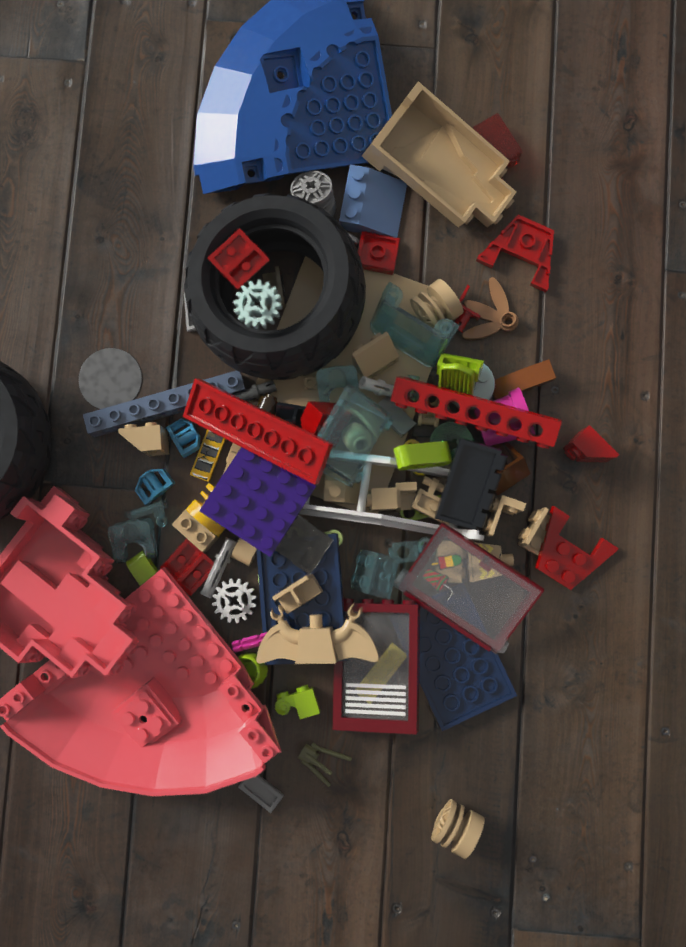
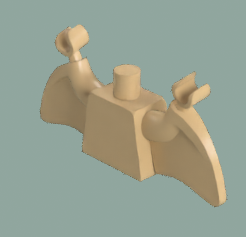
[256,604,379,664]

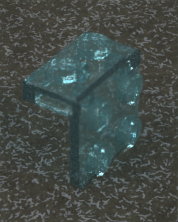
[351,549,400,599]

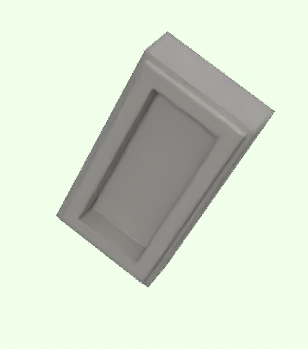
[238,774,284,813]

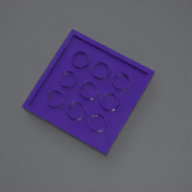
[199,447,316,557]

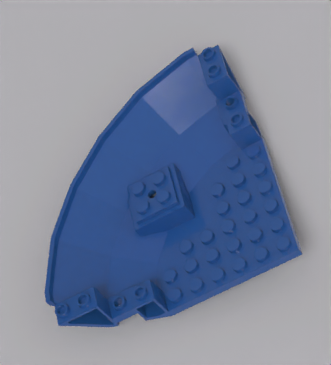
[193,0,392,194]

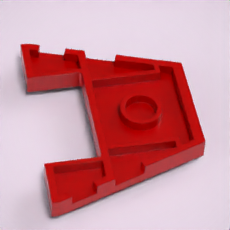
[476,214,554,292]
[535,506,619,590]

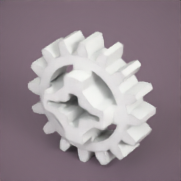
[212,578,257,623]

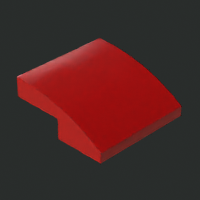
[208,228,270,290]
[160,538,214,596]

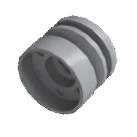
[290,171,336,216]

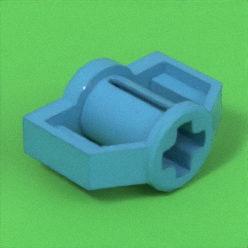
[166,418,201,458]
[135,469,175,505]

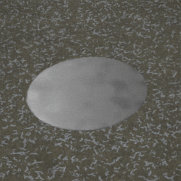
[79,348,142,409]

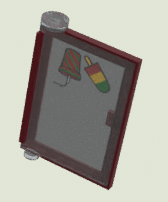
[392,522,544,655]

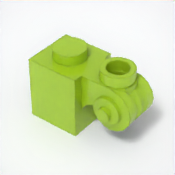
[275,685,321,719]

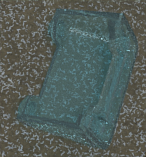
[370,282,460,367]
[317,384,394,488]

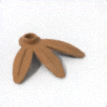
[462,277,519,339]

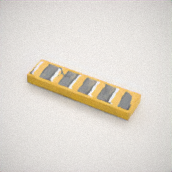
[190,430,226,482]

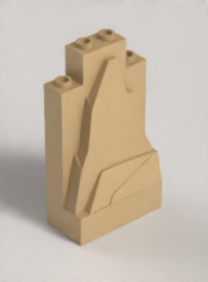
[362,81,516,227]

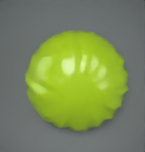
[238,652,268,689]

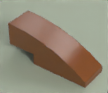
[493,359,556,401]

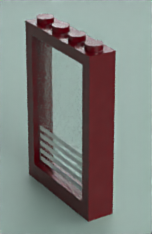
[333,598,420,735]

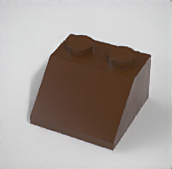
[491,442,531,496]

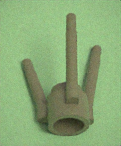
[298,743,352,787]

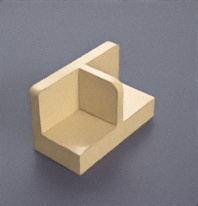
[395,482,417,513]
[272,574,323,614]

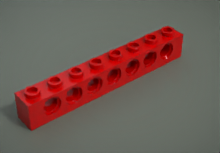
[390,376,562,449]

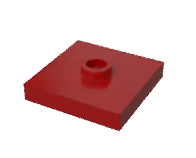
[358,231,400,275]

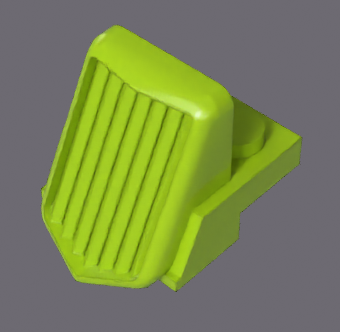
[437,353,484,395]

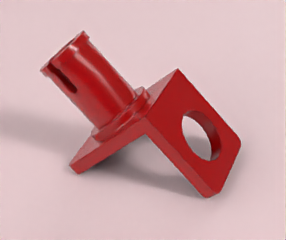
[451,285,481,333]

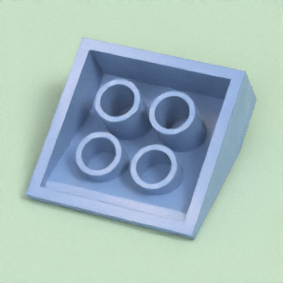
[339,165,407,238]

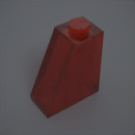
[472,113,523,168]

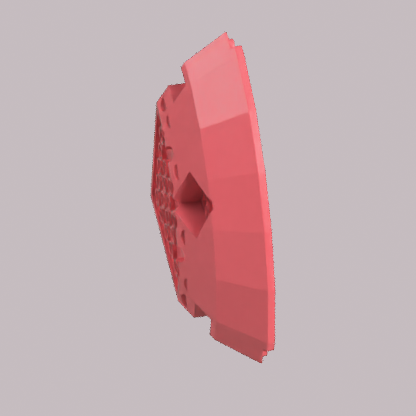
[0,567,281,796]

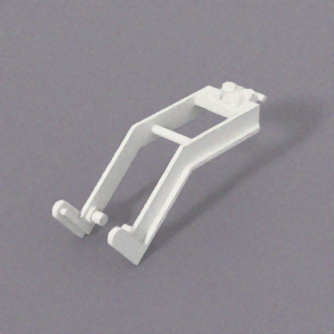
[299,450,484,541]

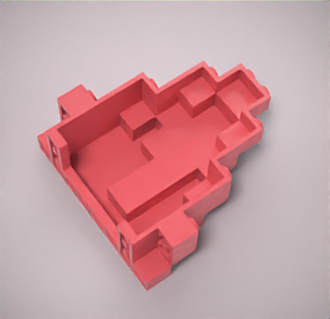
[0,486,139,678]

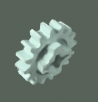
[233,280,282,330]

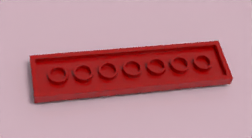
[183,378,333,485]

